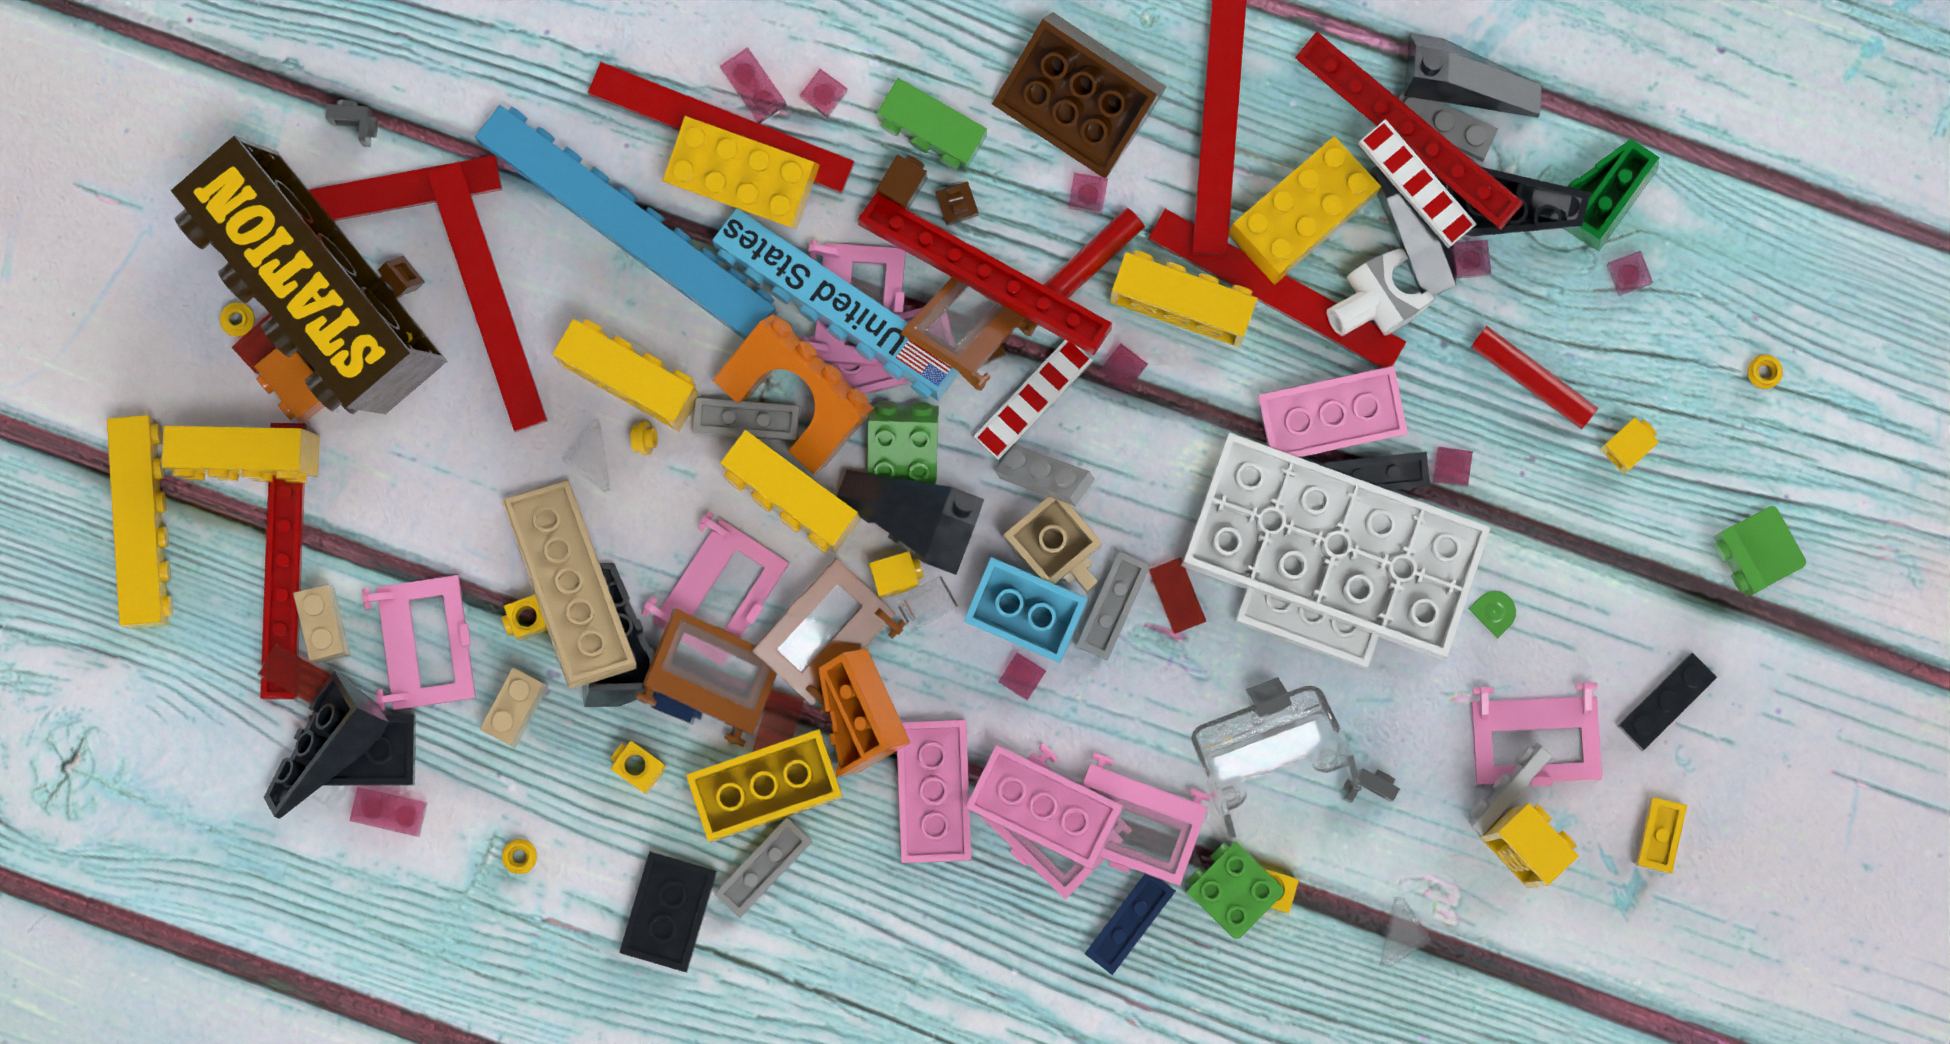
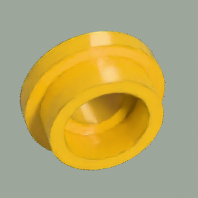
[220,302,255,337]
[1747,355,1783,389]
[630,421,658,455]
[502,839,537,874]

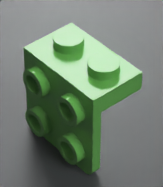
[867,401,939,484]
[1713,506,1806,598]
[1184,841,1283,939]

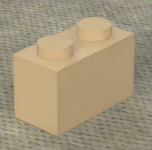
[293,584,350,664]
[479,667,548,748]

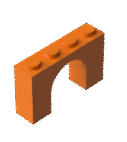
[713,314,874,475]

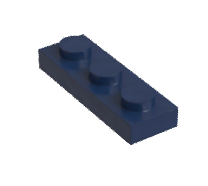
[1084,874,1176,975]

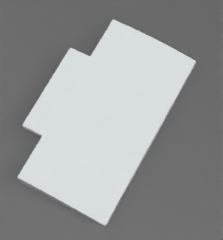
[1181,433,1491,669]

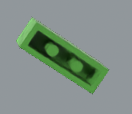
[877,78,987,171]

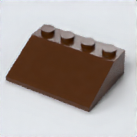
[992,12,1167,179]

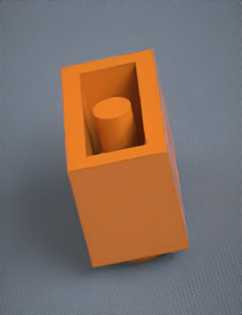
[254,348,325,423]

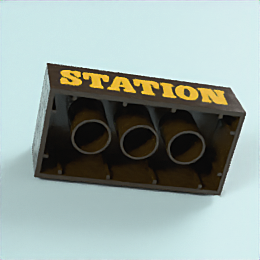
[170,135,448,415]

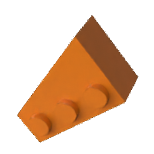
[819,649,911,778]

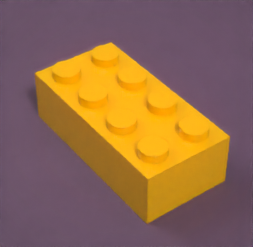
[662,116,820,230]
[1229,136,1381,285]
[1109,250,1258,348]
[552,318,700,432]
[162,426,320,483]
[720,430,860,554]
[686,729,844,843]
[1479,803,1579,888]

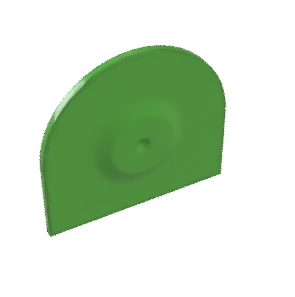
[1469,591,1516,639]

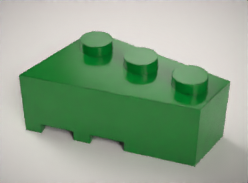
[1564,139,1660,252]

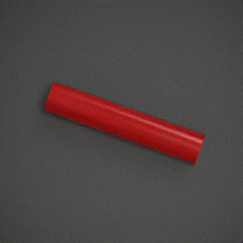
[1043,207,1145,299]
[1470,325,1598,430]

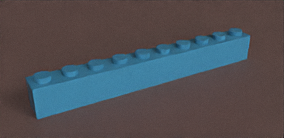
[475,105,777,340]

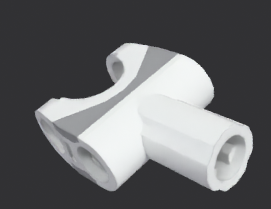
[1327,249,1436,336]

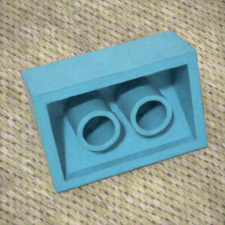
[963,557,1088,663]

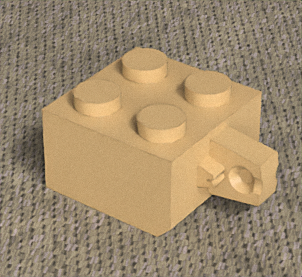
[1003,497,1102,593]

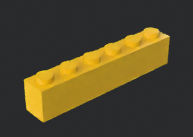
[107,415,173,629]

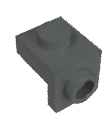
[325,100,378,147]
[1246,677,1292,721]
[1342,768,1400,803]

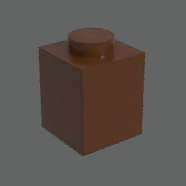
[876,154,928,210]

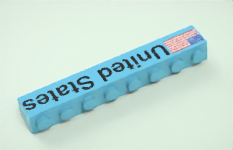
[712,208,960,401]

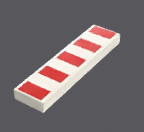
[1358,119,1476,248]
[973,340,1093,462]

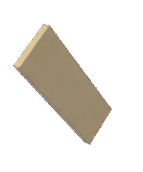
[502,480,636,689]

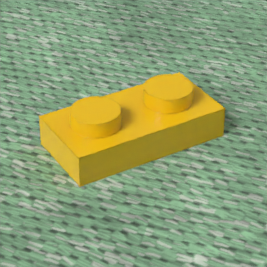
[1636,797,1688,874]

